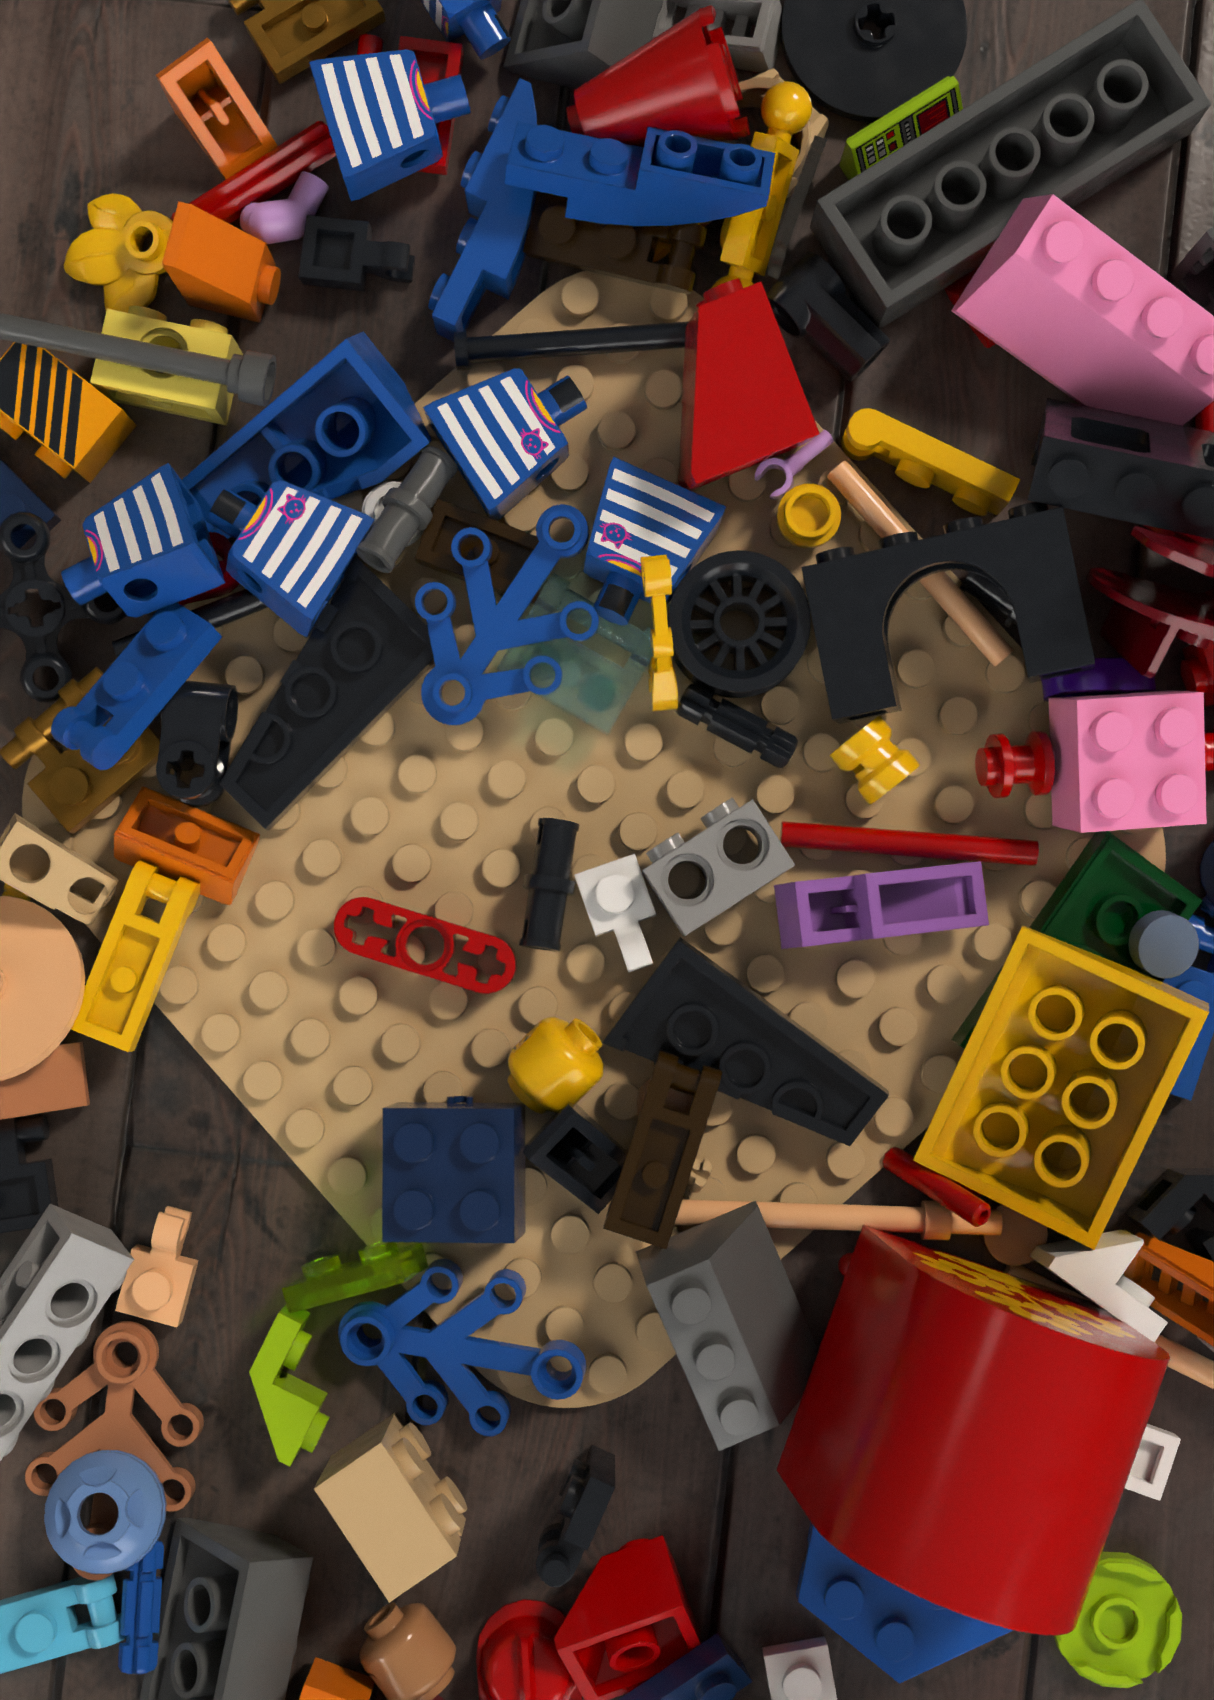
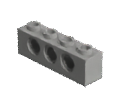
[0,1204,134,1461]

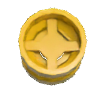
[829,715,920,805]

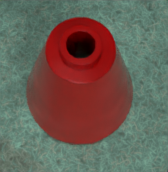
[566,5,750,147]

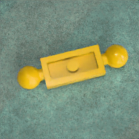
[712,81,812,288]

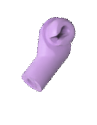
[240,171,329,244]

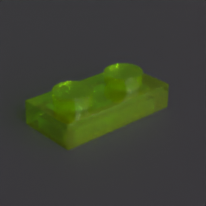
[282,1241,429,1314]

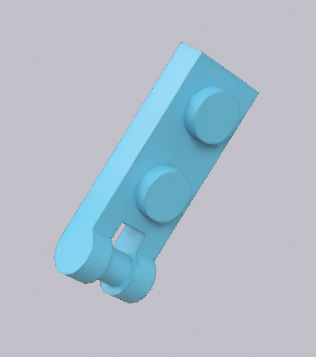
[0,1574,126,1674]

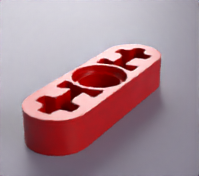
[334,897,517,994]

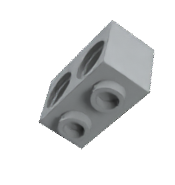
[642,798,795,936]

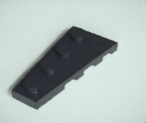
[219,556,434,830]
[602,937,889,1146]

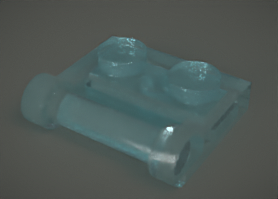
[496,573,653,735]

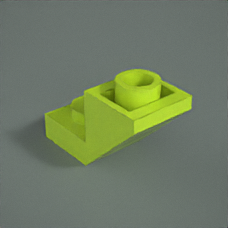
[249,1302,330,1467]

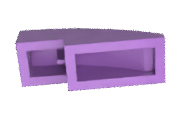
[774,861,989,949]

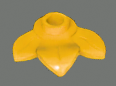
[64,193,173,313]

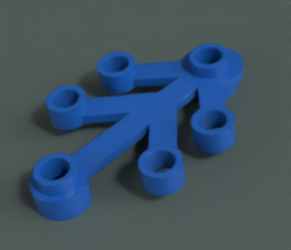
[415,504,599,725]
[338,1259,586,1436]

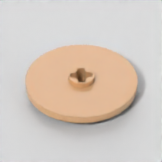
[0,896,85,1081]

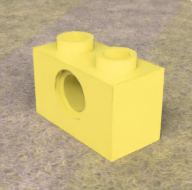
[90,306,243,425]

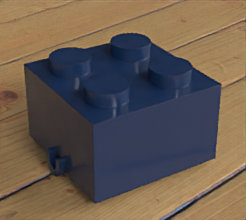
[382,1096,526,1243]

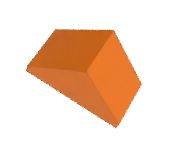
[156,37,278,180]

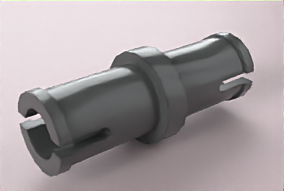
[356,446,458,573]

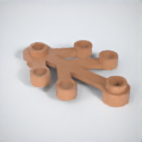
[25,1321,204,1580]

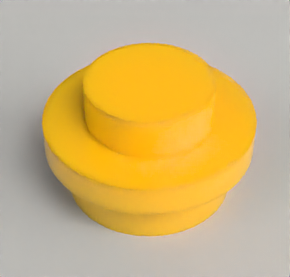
[777,484,841,548]

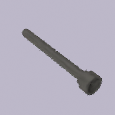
[0,313,277,407]

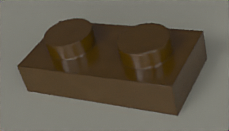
[414,499,546,608]

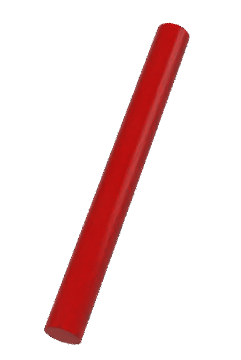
[780,821,1039,866]

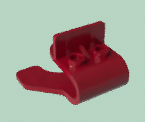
[1086,525,1214,678]

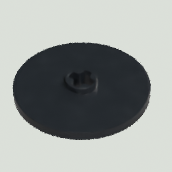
[781,0,967,122]

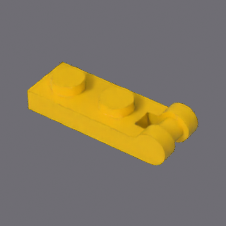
[841,408,1020,516]
[71,860,200,1052]

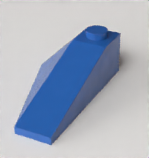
[182,331,432,539]

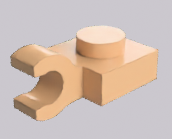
[115,1206,199,1328]

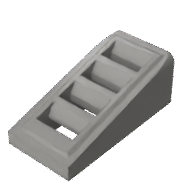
[652,0,783,73]

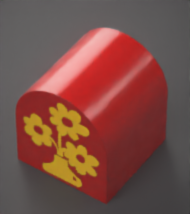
[776,1225,1170,1635]

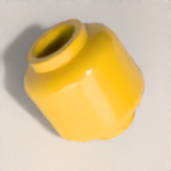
[507,1017,603,1114]

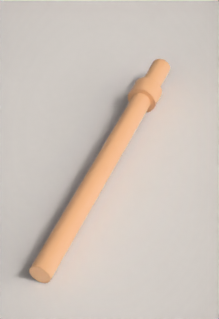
[675,1199,1003,1241]

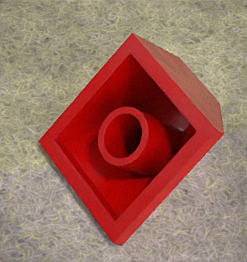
[554,1535,703,1700]

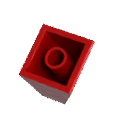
[678,278,820,491]

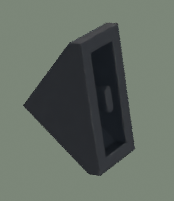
[522,1101,627,1214]

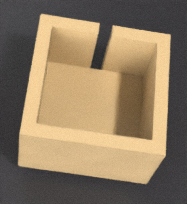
[314,1412,467,1603]

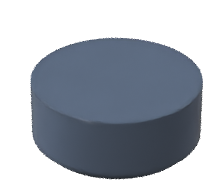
[1128,910,1199,978]

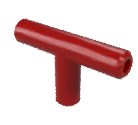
[883,1147,991,1227]

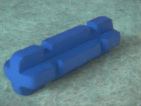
[118,1540,164,1674]

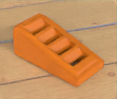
[1124,1232,1214,1347]

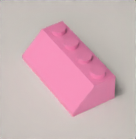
[951,194,1214,426]

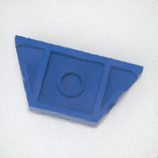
[796,1522,1013,1684]

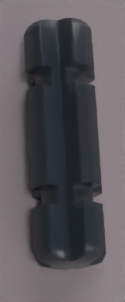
[676,684,798,768]

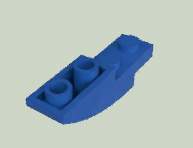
[428,78,538,342]
[504,121,775,226]

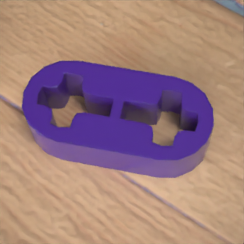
[1042,658,1156,702]

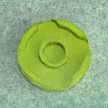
[1053,1551,1182,1688]

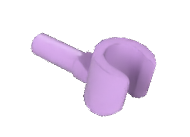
[755,430,834,500]

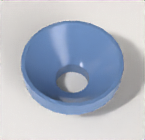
[44,1450,167,1574]

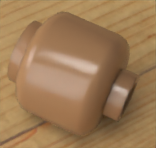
[359,1602,456,1700]

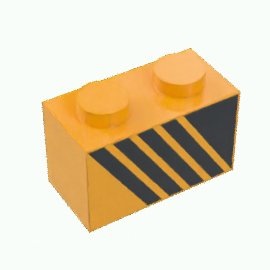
[0,342,137,483]

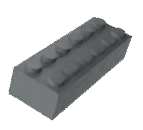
[809,0,1212,329]

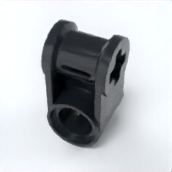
[156,681,238,807]

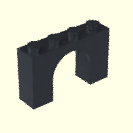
[801,502,1095,724]

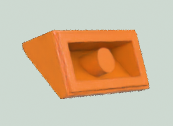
[114,786,260,905]

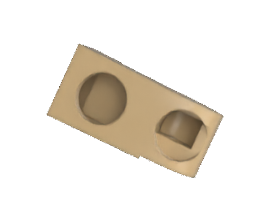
[0,813,119,925]

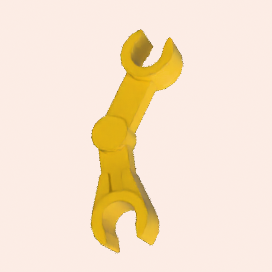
[640,554,678,712]

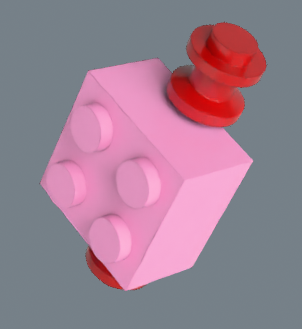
[975,690,1214,833]

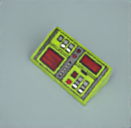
[839,75,963,180]

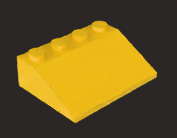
[913,926,1209,1250]

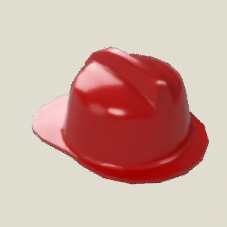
[476,1599,582,1700]

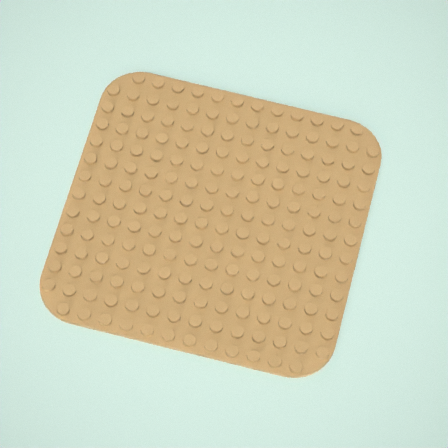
[22,271,1166,1408]

